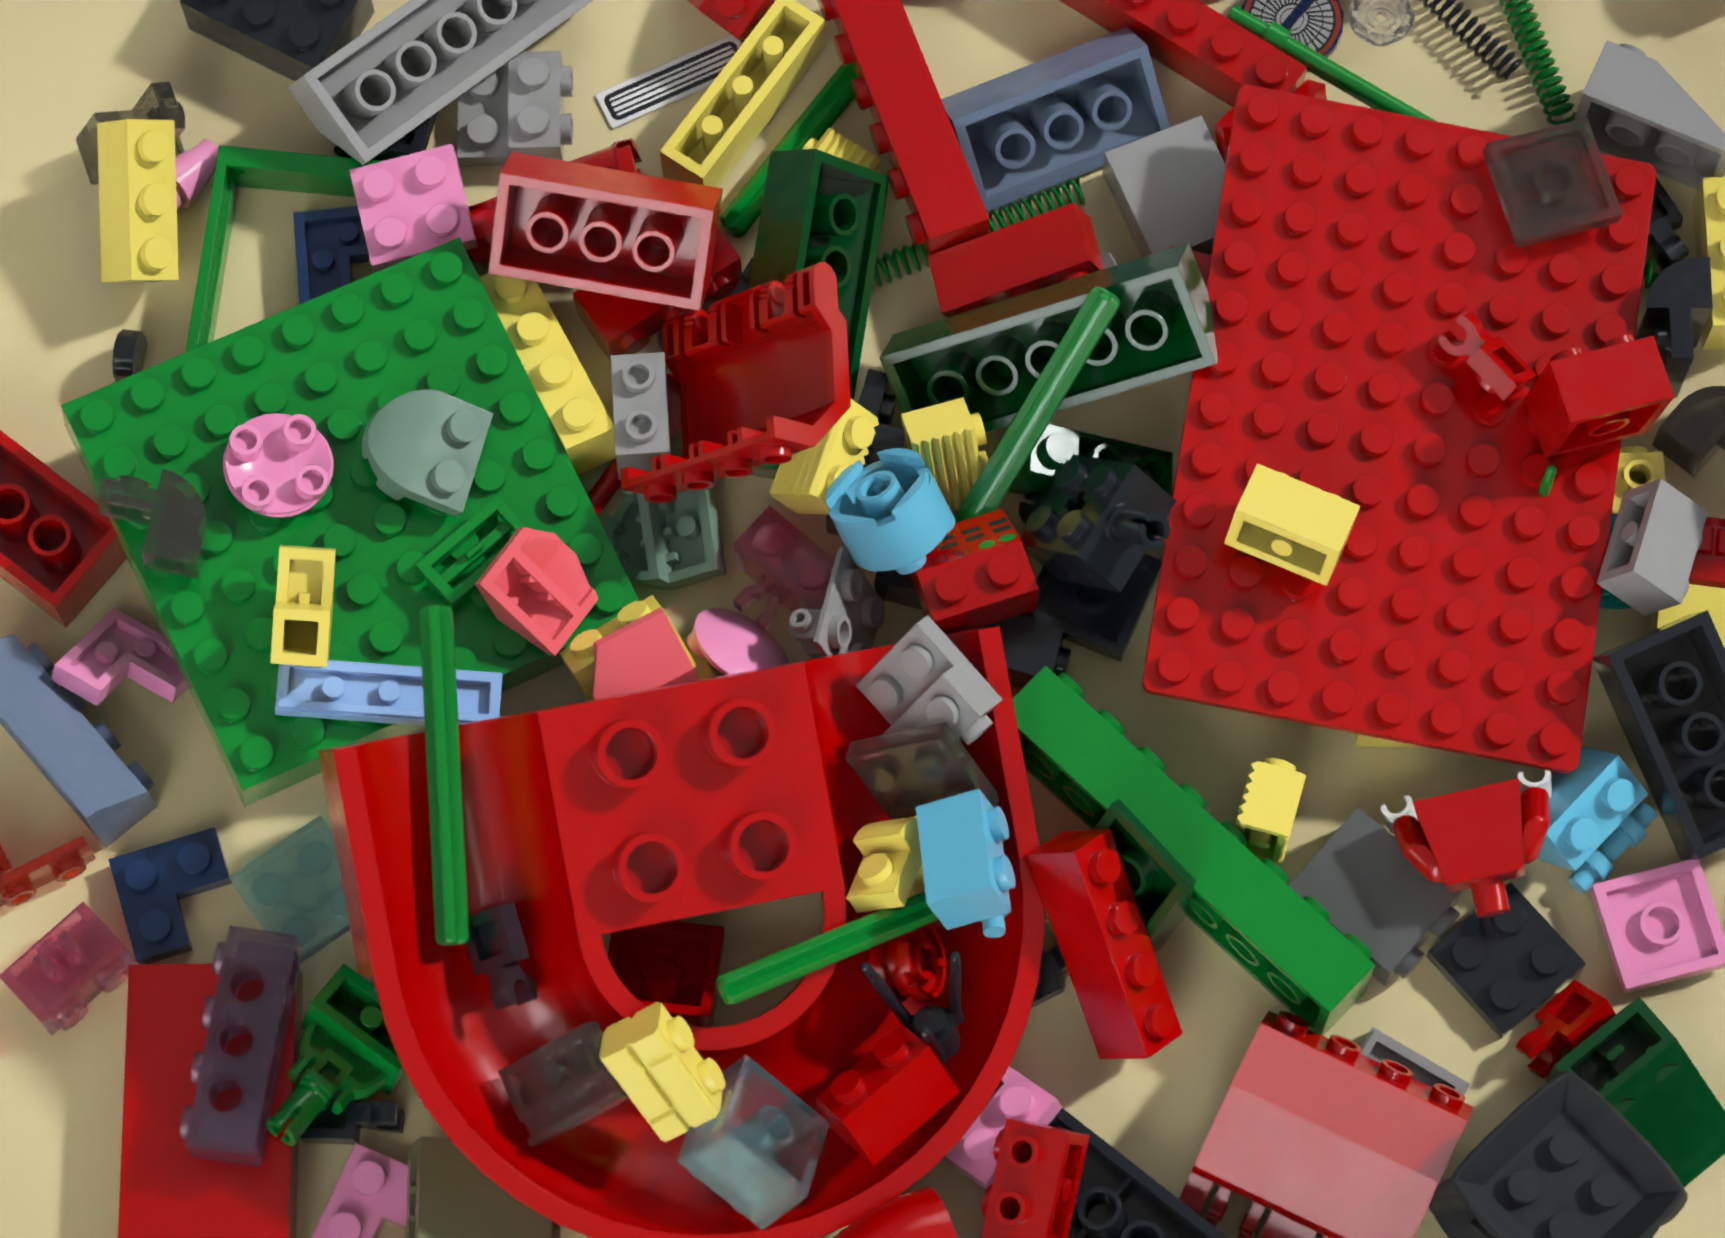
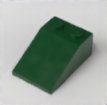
[1093,799,1196,953]

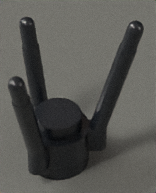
[860,952,965,1065]

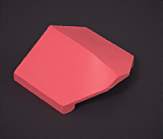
[475,527,598,656]
[592,607,698,699]

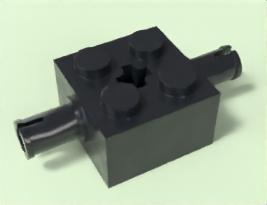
[1019,454,1177,593]

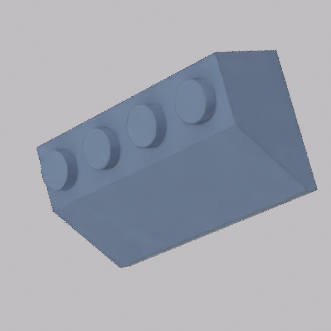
[941,27,1170,212]
[0,634,157,848]

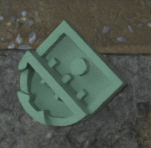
[362,389,493,517]
[604,487,726,590]

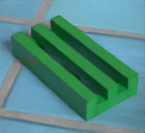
[415,495,528,610]

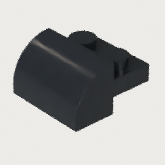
[1635,257,1713,397]

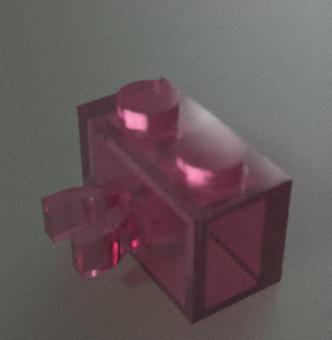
[733,505,835,632]
[0,901,136,1036]

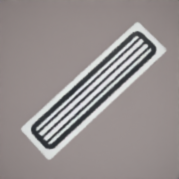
[596,35,742,128]

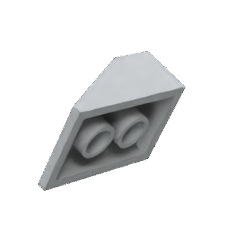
[1569,40,1725,190]

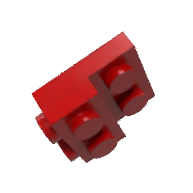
[607,921,724,1027]

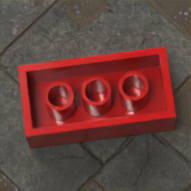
[488,151,723,311]
[0,430,127,628]

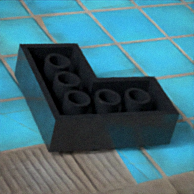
[1592,610,1725,860]

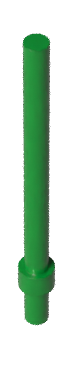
[1227,5,1438,122]

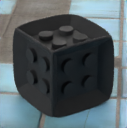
[1429,1070,1688,1238]

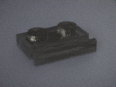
[498,1021,629,1147]

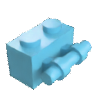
[1538,746,1657,894]
[916,789,1015,938]

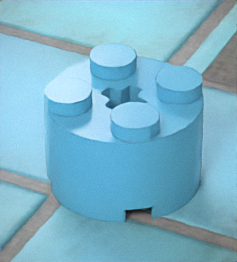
[826,448,956,575]

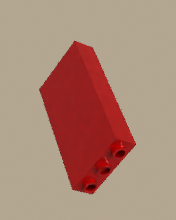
[118,962,303,1238]

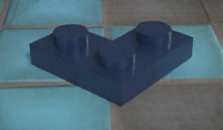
[293,206,370,305]
[109,827,232,964]

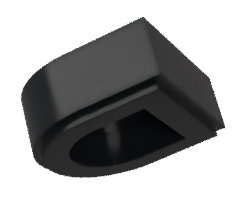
[112,329,147,382]

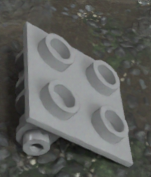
[788,547,885,659]

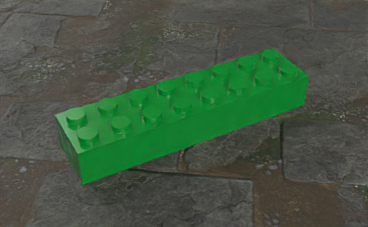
[1013,665,1376,1036]

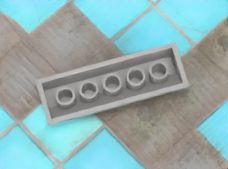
[288,0,593,165]

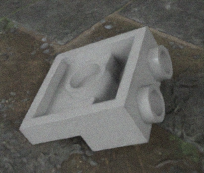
[457,51,573,166]
[856,615,1003,778]

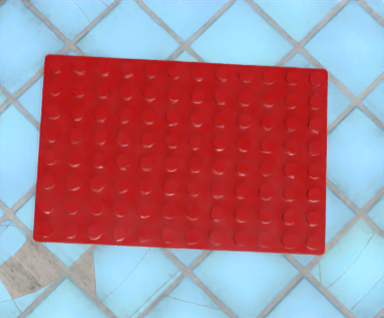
[1142,85,1657,774]

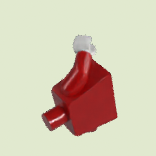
[1380,769,1552,918]

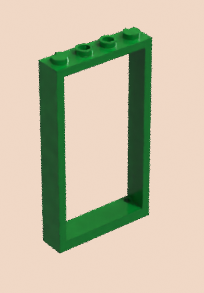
[185,145,381,353]

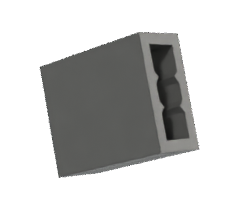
[1288,807,1461,986]

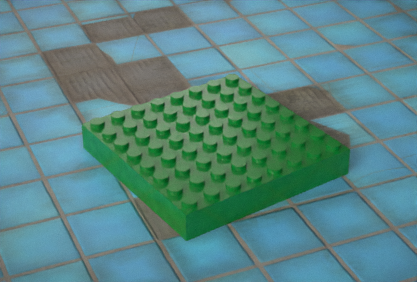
[61,237,639,807]

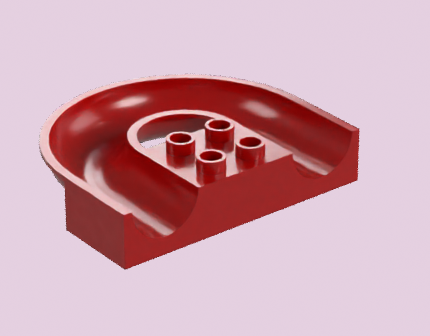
[318,626,1045,1238]

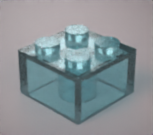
[677,1054,830,1230]

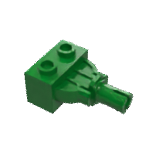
[266,963,406,1146]

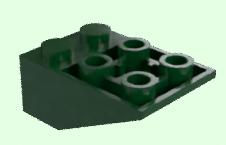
[1545,996,1725,1188]

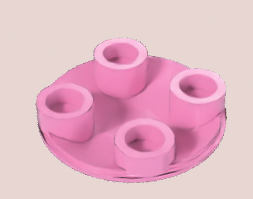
[223,413,334,518]
[686,608,789,675]

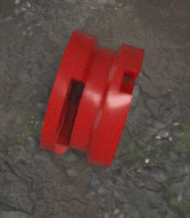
[869,923,947,1002]

